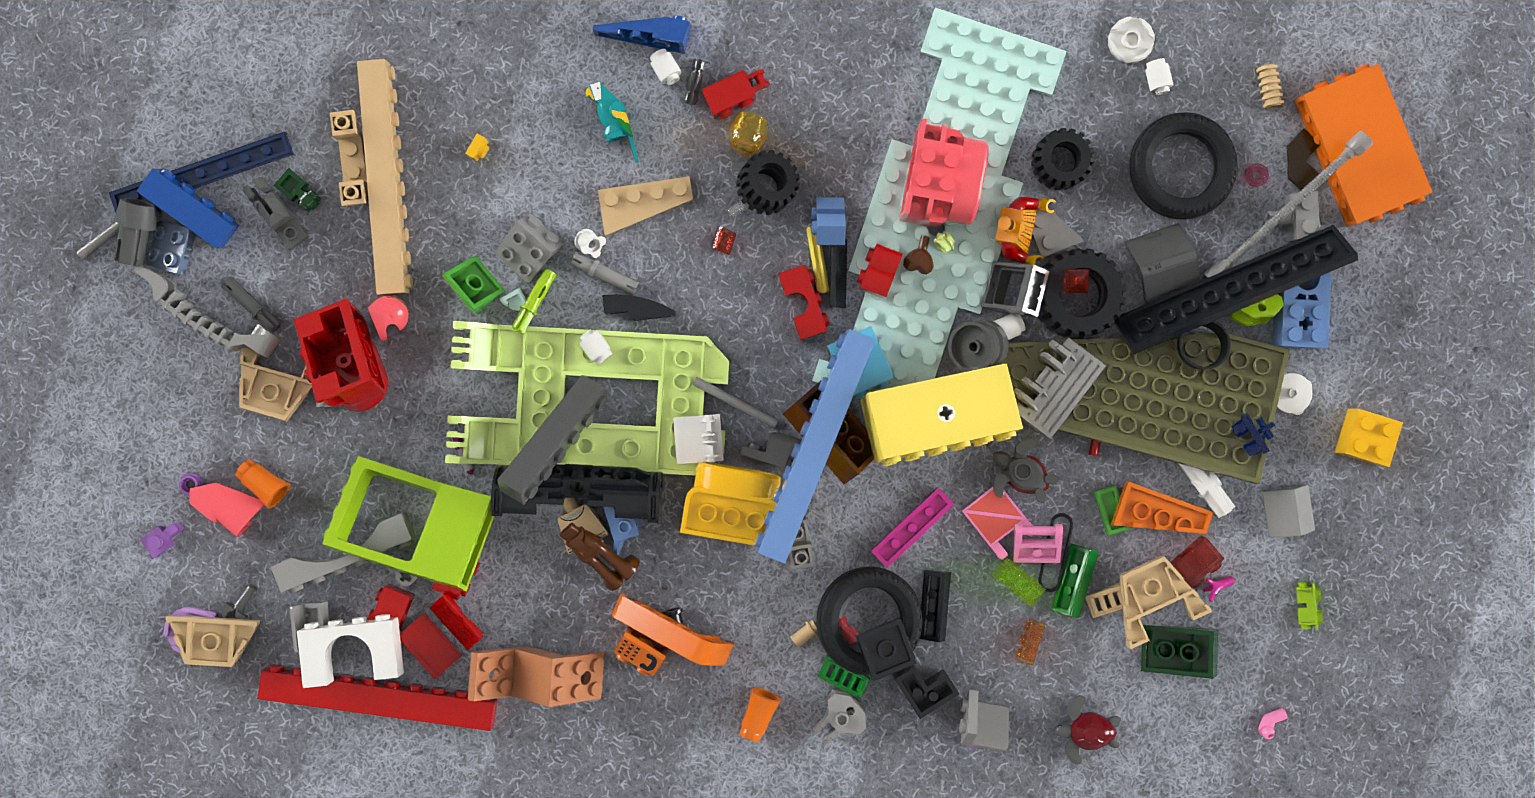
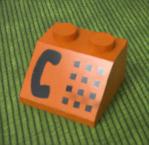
[614,627,669,676]

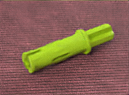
[512,268,557,334]

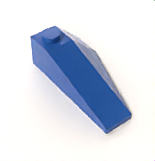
[593,15,691,54]

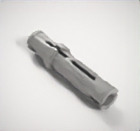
[570,252,640,295]

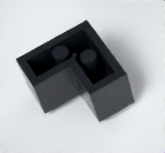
[892,665,959,719]

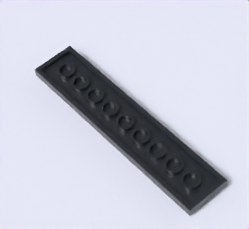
[1114,225,1358,355]

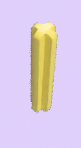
[806,226,830,294]

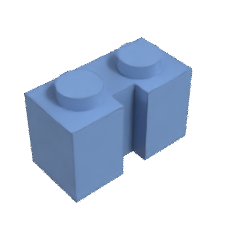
[811,197,846,245]

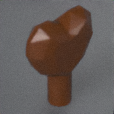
[903,235,934,275]

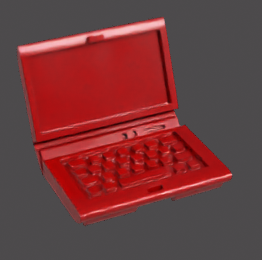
[400,593,484,680]

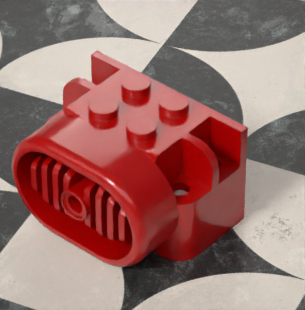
[294,298,388,412]

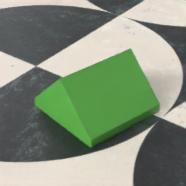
[442,255,505,314]

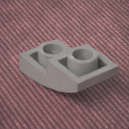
[789,516,814,569]

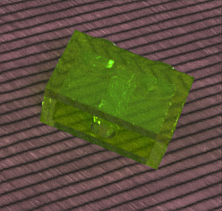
[991,557,1046,607]

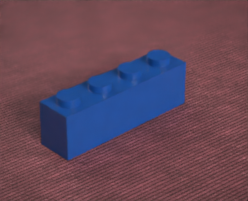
[136,168,240,248]

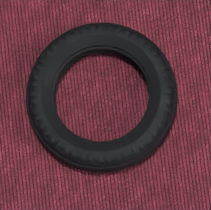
[1129,112,1238,220]
[816,567,922,675]

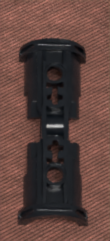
[491,464,663,523]

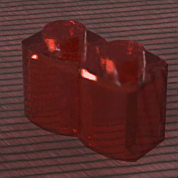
[1170,535,1224,588]

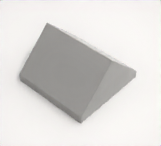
[1262,484,1315,537]

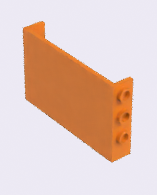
[1294,63,1433,227]

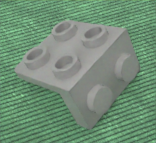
[496,213,565,283]
[959,690,1009,752]

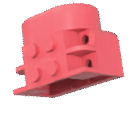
[899,118,989,227]

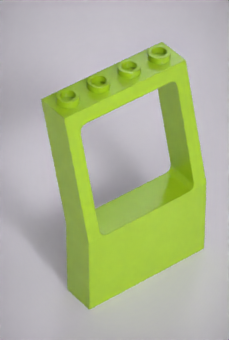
[322,456,495,592]

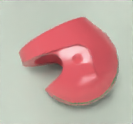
[368,295,409,341]

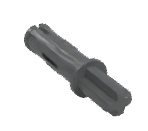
[221,277,281,332]

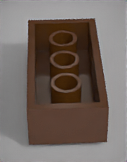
[783,381,874,485]

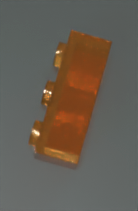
[1016,618,1046,666]

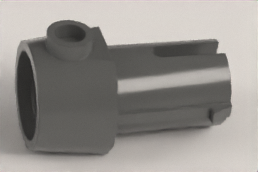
[114,198,162,266]

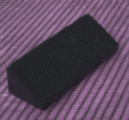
[829,239,847,309]
[919,570,951,642]

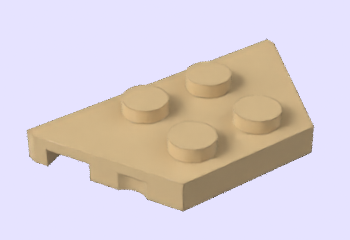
[166,615,260,667]

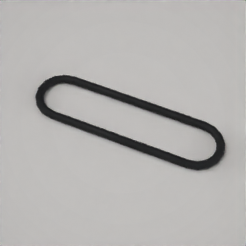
[1038,513,1073,592]

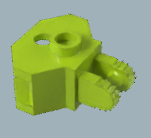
[1230,294,1284,326]

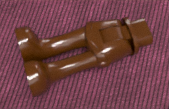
[560,523,640,591]

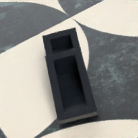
[602,294,676,321]

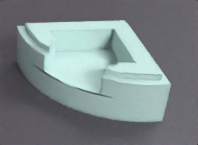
[500,288,527,311]

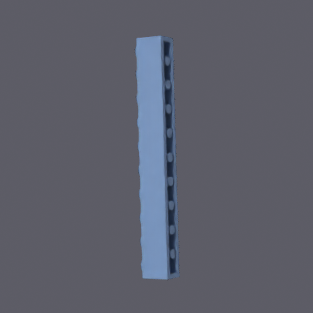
[754,329,876,564]

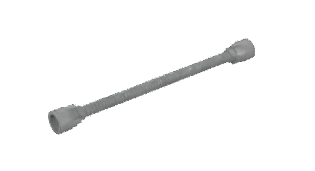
[1203,130,1374,278]

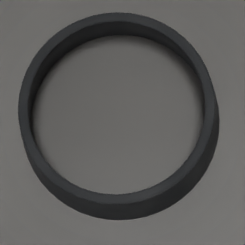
[1177,321,1231,369]

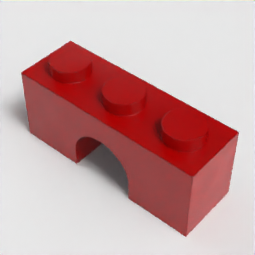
[778,265,830,341]

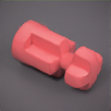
[839,616,858,645]

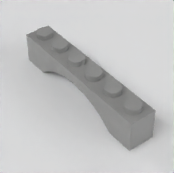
[271,512,417,594]

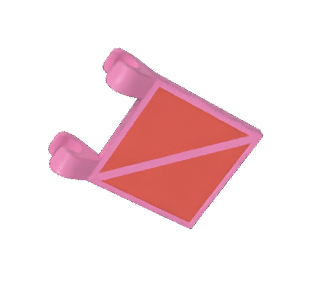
[962,487,1033,560]

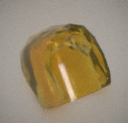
[729,111,769,157]

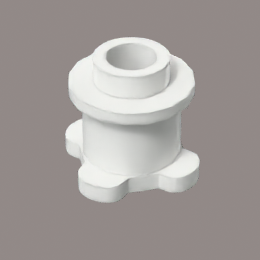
[575,229,606,258]

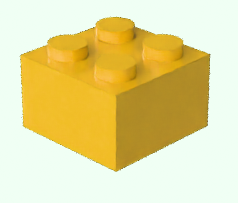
[1335,409,1403,467]

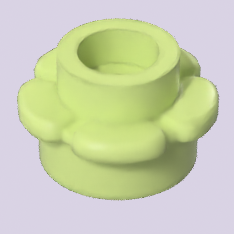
[933,232,955,254]

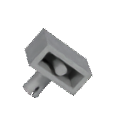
[1266,191,1320,242]

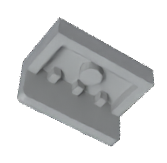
[290,601,330,653]

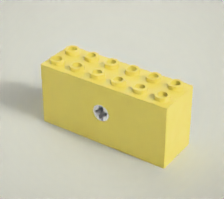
[860,363,1023,467]

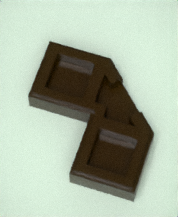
[1287,128,1320,191]

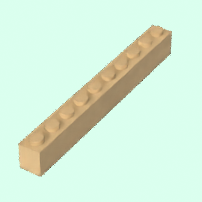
[357,59,413,296]

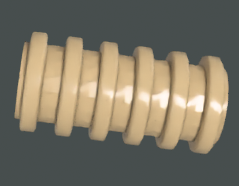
[1256,64,1285,109]

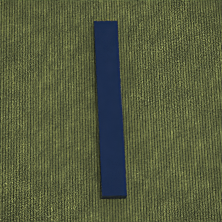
[109,131,294,213]

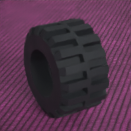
[1031,128,1095,191]
[736,150,800,215]

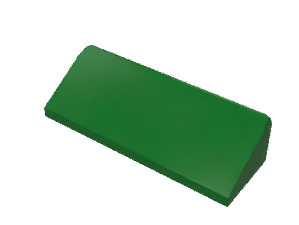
[1052,543,1099,618]

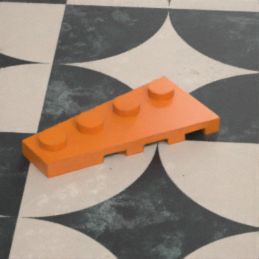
[1111,481,1214,534]

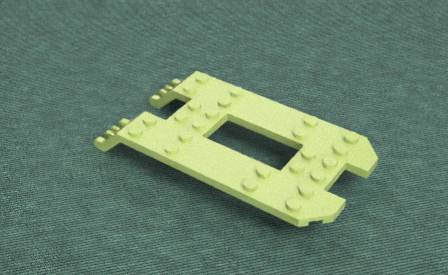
[445,321,729,475]

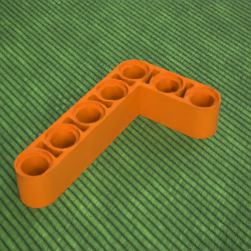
[611,594,734,666]

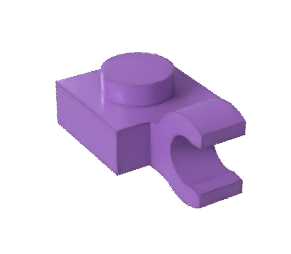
[140,522,184,559]

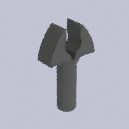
[222,584,256,619]

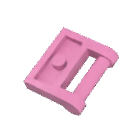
[1012,524,1063,563]

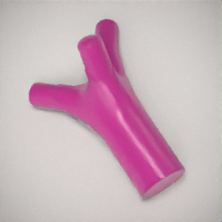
[1203,576,1235,602]

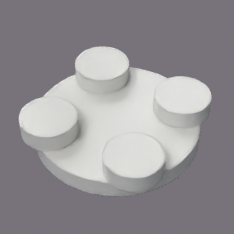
[1277,372,1312,415]

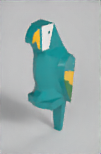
[585,82,639,163]

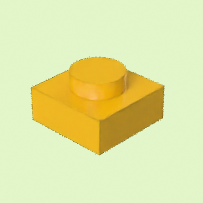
[465,133,489,161]

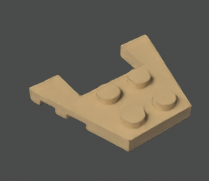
[239,347,312,422]
[1120,556,1212,649]

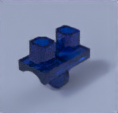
[1231,413,1275,457]

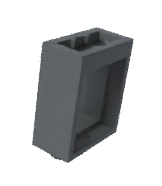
[982,261,1049,317]

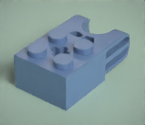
[1272,272,1331,349]

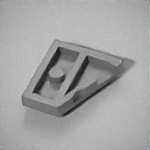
[1032,208,1084,257]

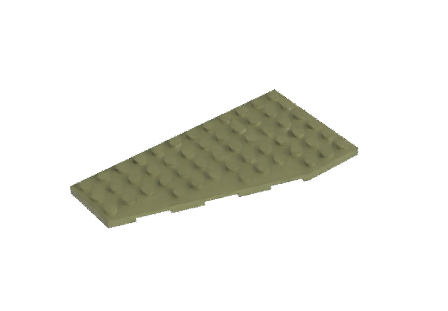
[1002,333,1290,485]

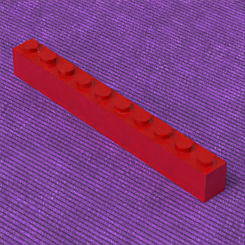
[257,664,498,731]

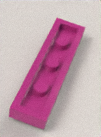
[870,487,954,568]

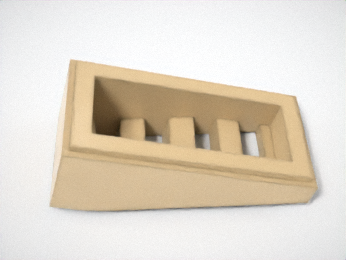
[1085,583,1123,618]

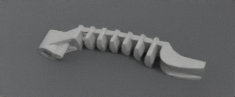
[133,266,282,358]

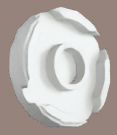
[1108,17,1155,63]

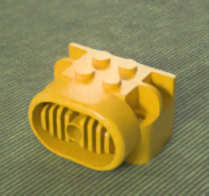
[680,462,781,545]

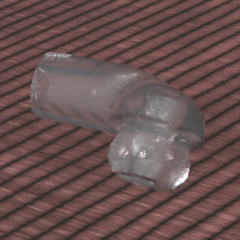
[727,201,749,219]

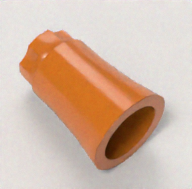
[235,459,291,509]
[739,687,782,742]

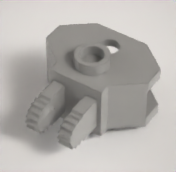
[812,689,866,744]

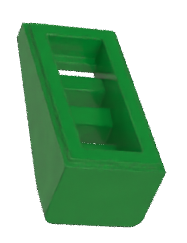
[817,655,870,698]

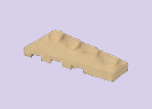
[598,176,693,237]

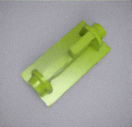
[1296,581,1323,630]

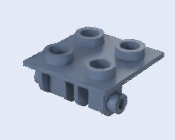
[146,221,196,275]

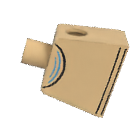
[557,498,610,554]

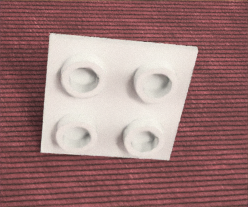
[673,414,724,464]

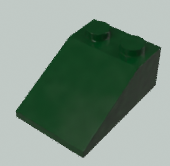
[1141,625,1219,679]

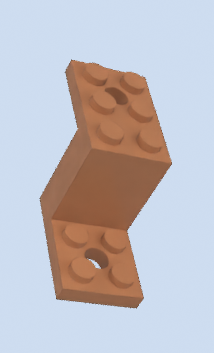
[468,646,605,707]

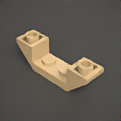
[330,110,368,206]

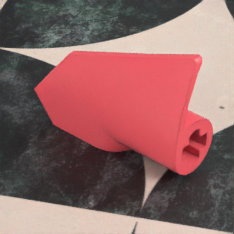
[190,482,264,537]

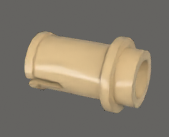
[790,620,818,648]

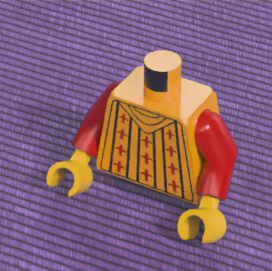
[995,197,1056,268]

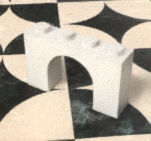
[297,614,404,688]

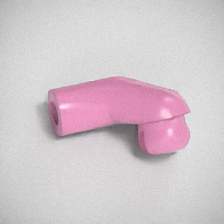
[1258,708,1288,739]

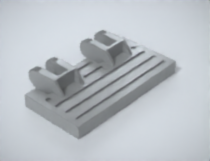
[1014,337,1106,440]

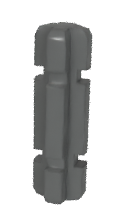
[684,59,706,105]

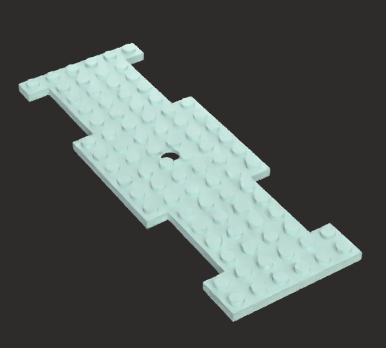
[812,8,1067,417]

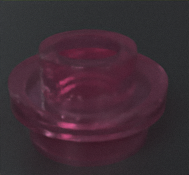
[1245,163,1269,187]

